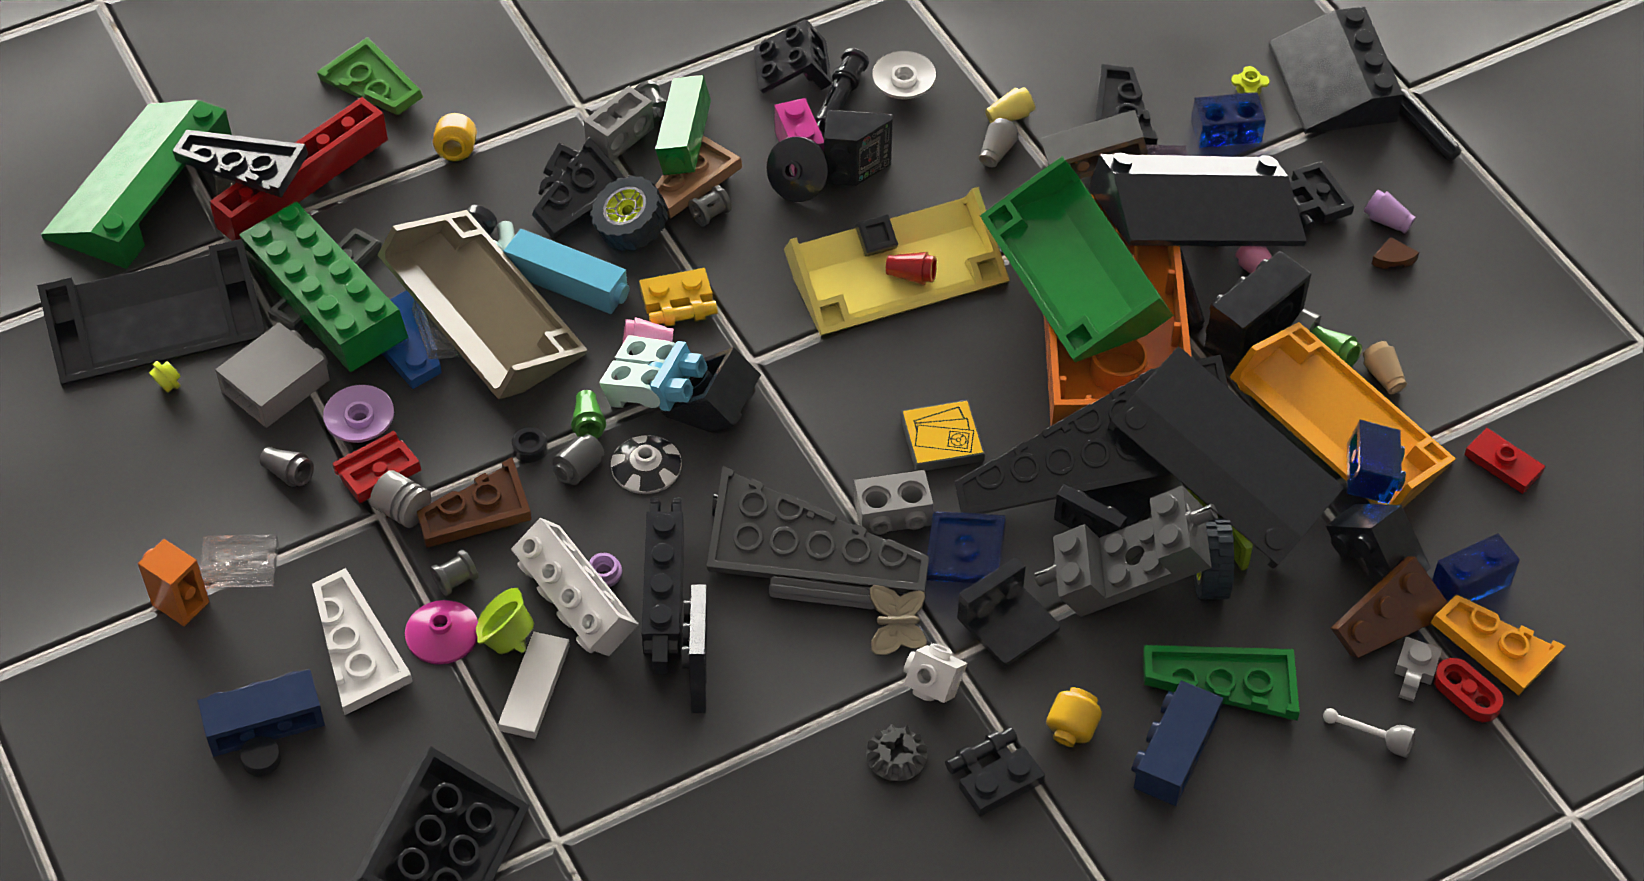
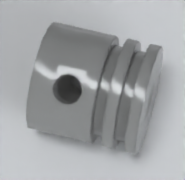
[370,470,431,528]

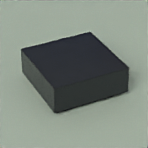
[855,214,898,257]

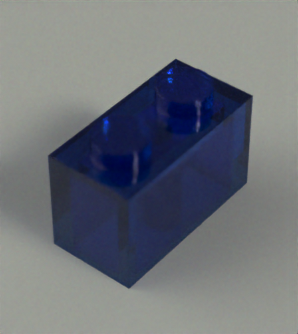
[1347,419,1406,504]
[1432,533,1520,602]

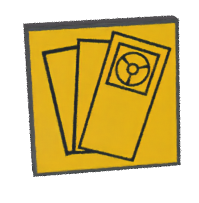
[900,399,985,471]

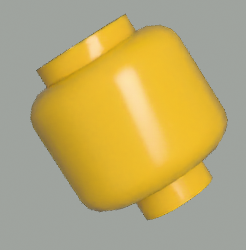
[433,113,477,162]
[1046,687,1102,747]

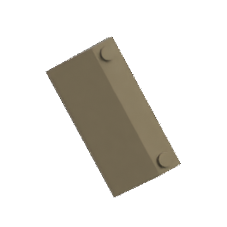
[378,210,588,399]

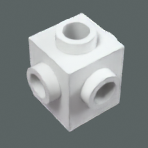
[903,644,967,703]

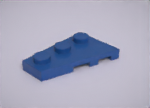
[382,290,442,389]

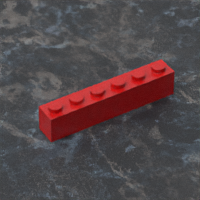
[209,97,388,241]

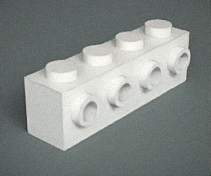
[511,518,639,656]

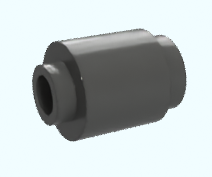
[552,434,604,485]

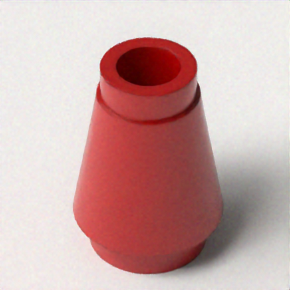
[886,252,937,285]

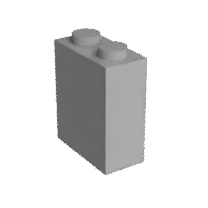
[215,322,330,428]

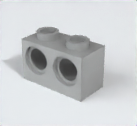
[584,86,654,162]
[854,470,933,535]

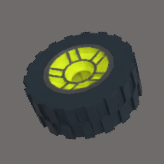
[591,175,668,251]
[1194,518,1234,599]

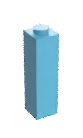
[504,228,630,314]

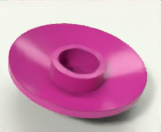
[405,600,478,664]

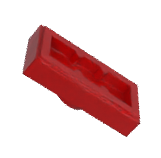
[1464,428,1545,494]

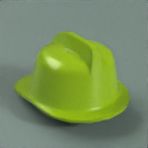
[476,588,534,654]

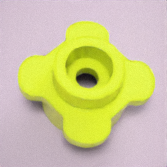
[1231,66,1270,98]

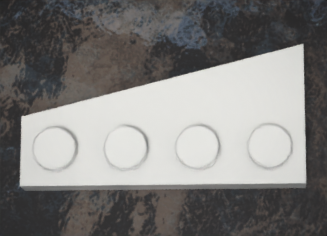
[312,568,413,715]

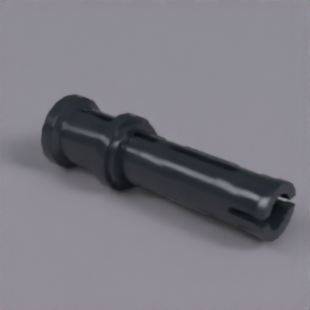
[815,48,869,132]

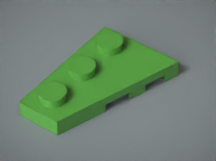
[317,37,423,115]

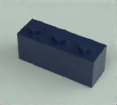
[197,669,325,757]
[1131,680,1223,806]

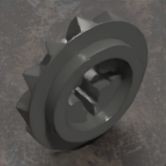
[866,724,927,781]

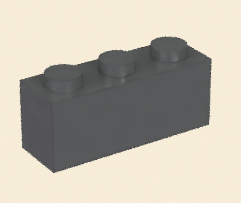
[1041,110,1148,179]

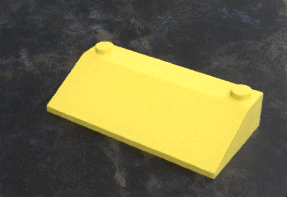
[784,187,1010,336]

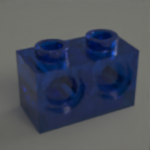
[1191,92,1266,148]

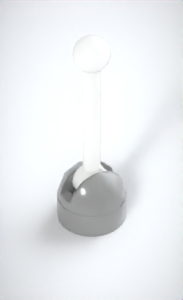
[1323,708,1416,758]

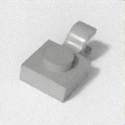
[1394,637,1442,702]

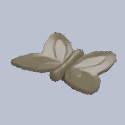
[870,585,927,655]

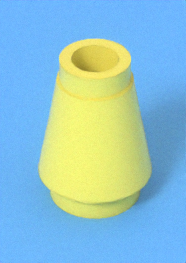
[985,87,1035,123]

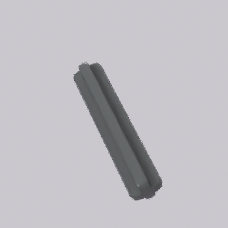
[769,576,875,609]

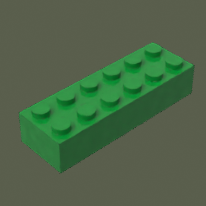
[239,201,408,372]

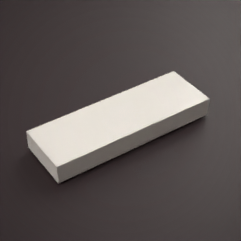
[498,631,570,739]

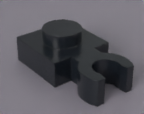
[538,142,579,195]

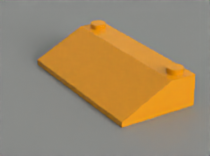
[1230,322,1456,508]

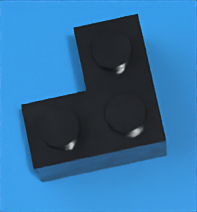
[1326,503,1431,585]

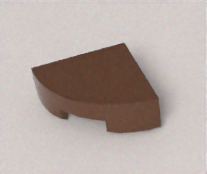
[1371,237,1419,269]

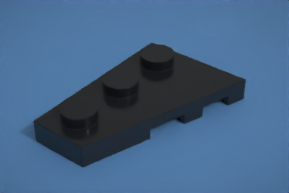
[1095,64,1158,148]
[532,137,625,239]
[682,585,707,713]

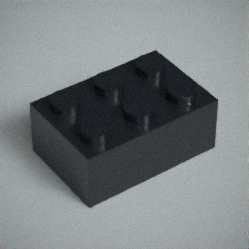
[1204,251,1312,371]

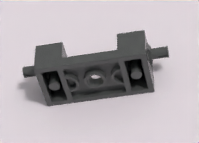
[1034,486,1218,617]

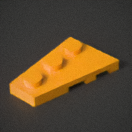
[1431,595,1565,696]

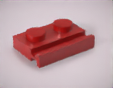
[332,431,421,503]

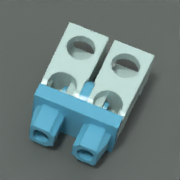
[599,335,707,411]

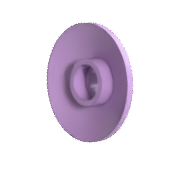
[323,385,394,443]

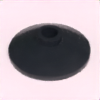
[766,136,829,202]

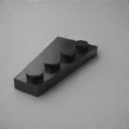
[172,130,308,198]

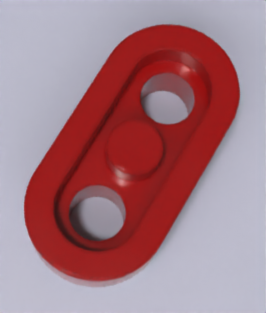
[1434,658,1503,722]

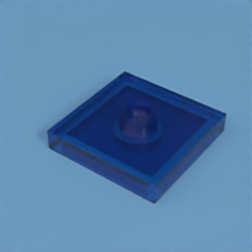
[927,511,1006,583]

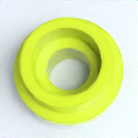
[149,361,181,393]

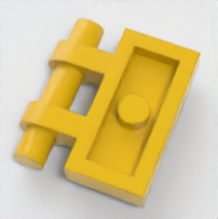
[639,268,718,327]

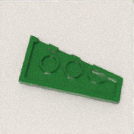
[1143,645,1300,721]

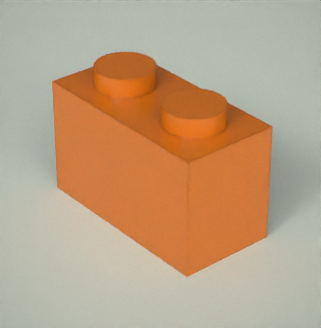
[138,539,210,626]

